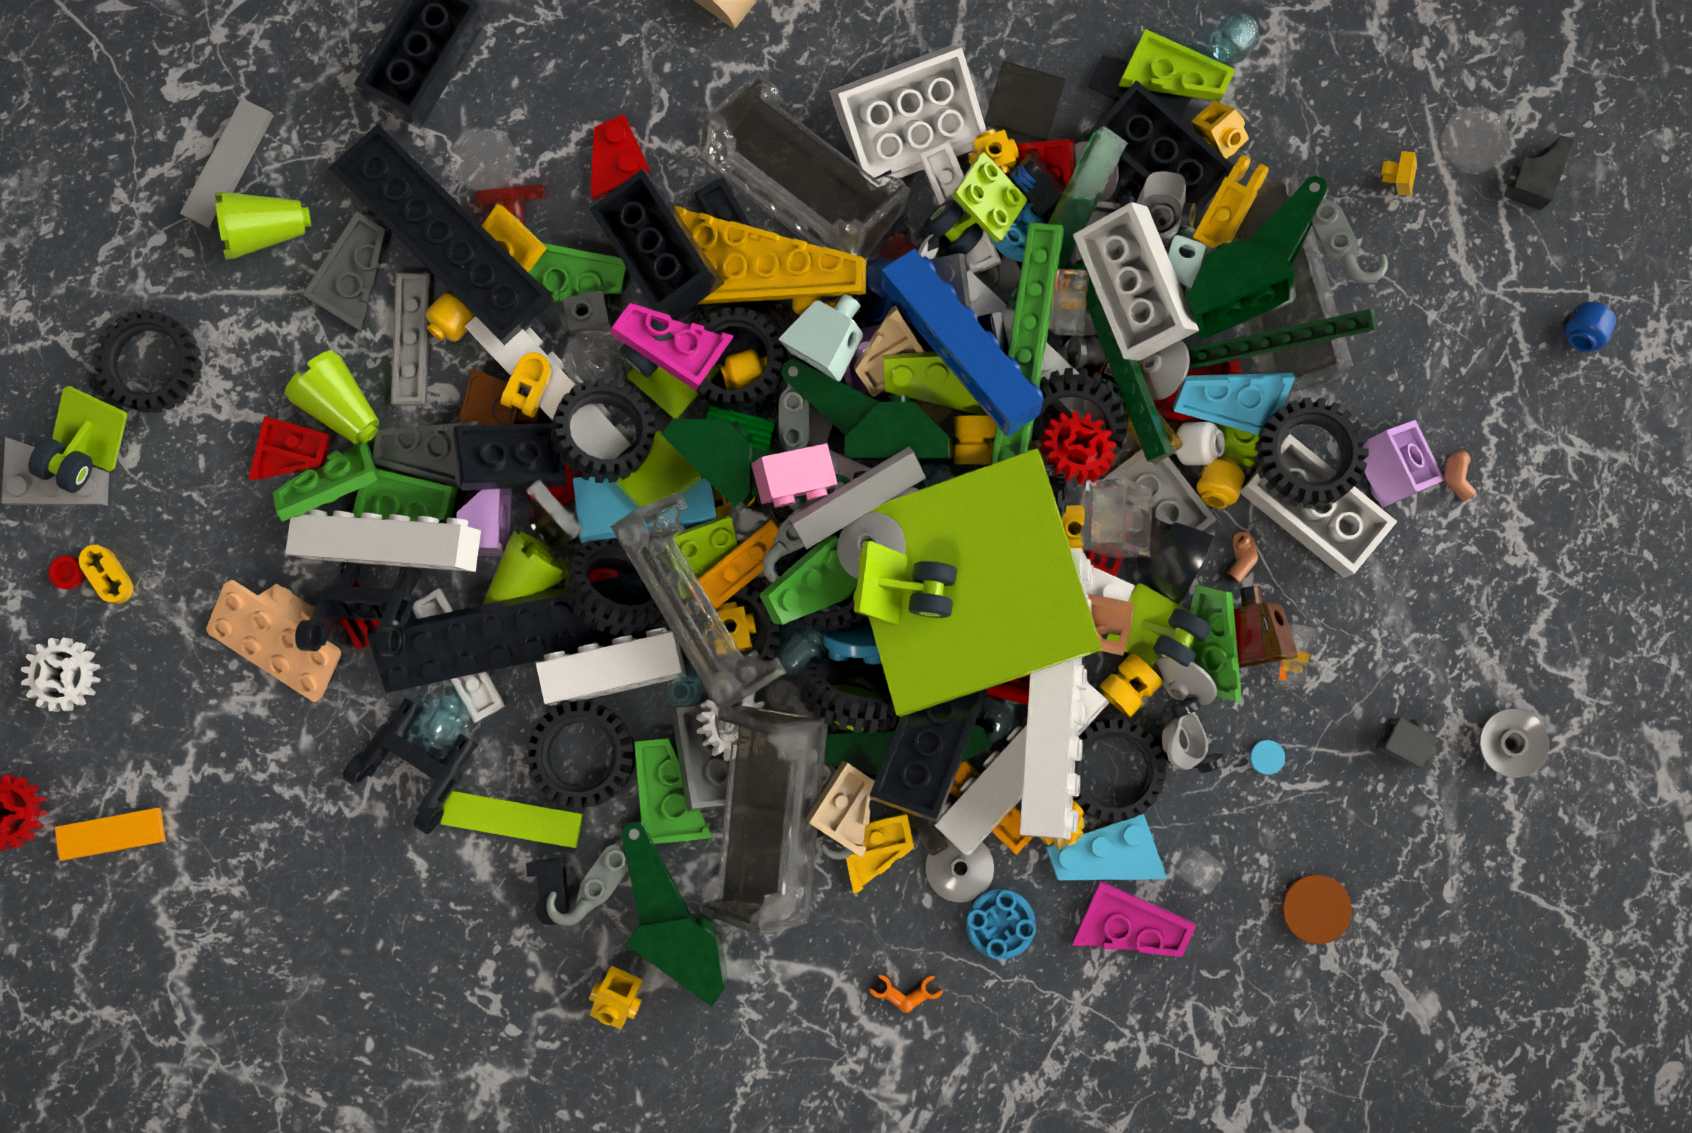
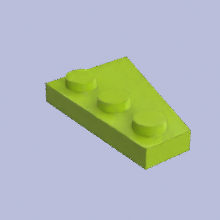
[1119,29,1236,102]
[883,351,987,416]

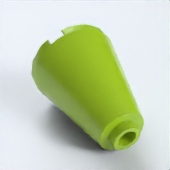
[215,192,312,259]
[284,350,379,444]
[482,531,570,605]

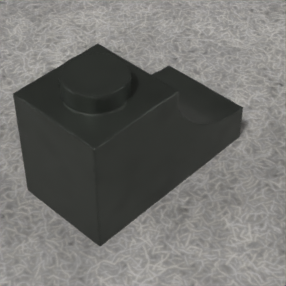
[1503,135,1574,210]

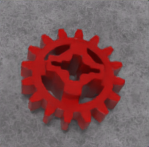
[1039,411,1116,485]
[0,775,47,850]

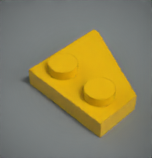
[843,812,914,893]

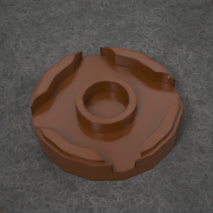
[1281,874,1352,944]

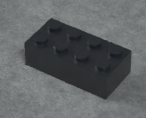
[354,0,487,129]
[1088,80,1234,218]
[590,169,724,320]

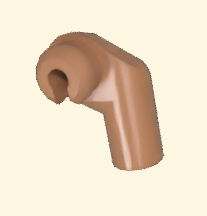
[1443,450,1477,502]
[1226,531,1258,584]

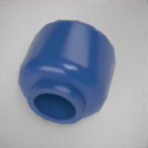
[1564,302,1617,352]

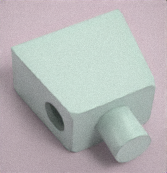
[1166,228,1206,300]
[779,294,863,382]

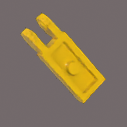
[1193,155,1269,249]

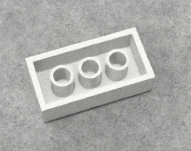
[1073,202,1199,360]
[1240,434,1397,578]
[536,628,687,707]

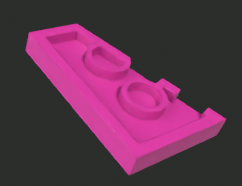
[610,303,733,391]
[1071,880,1196,957]

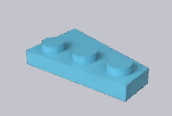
[1173,373,1295,435]
[1045,813,1167,880]

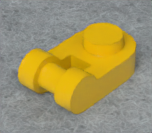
[500,352,552,418]

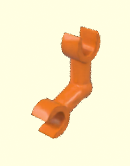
[869,975,943,1013]

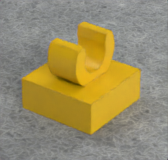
[1381,151,1417,196]

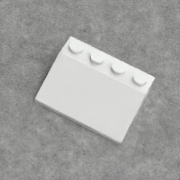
[830,45,987,190]

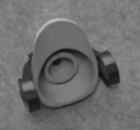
[1120,172,1196,241]
[1154,697,1226,773]

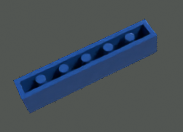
[881,248,1044,437]

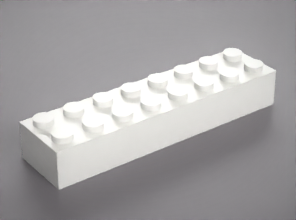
[1020,548,1093,839]

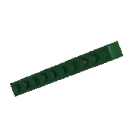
[1071,261,1174,462]
[1187,308,1378,370]

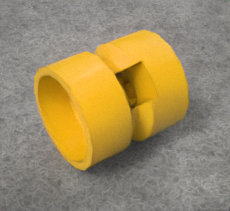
[954,416,997,465]
[1098,653,1164,718]

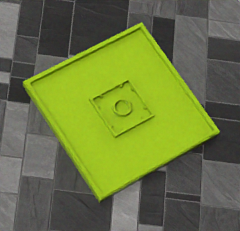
[865,448,1103,717]

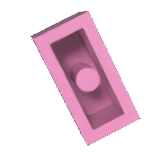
[752,443,837,508]

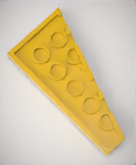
[674,205,867,304]

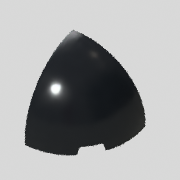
[1135,517,1214,604]

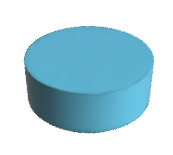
[1249,740,1285,775]

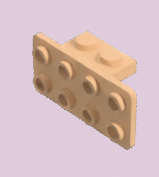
[206,580,341,702]

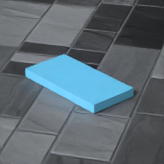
[573,475,717,543]

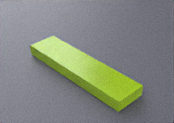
[441,791,584,848]

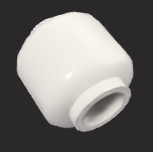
[1171,421,1225,466]

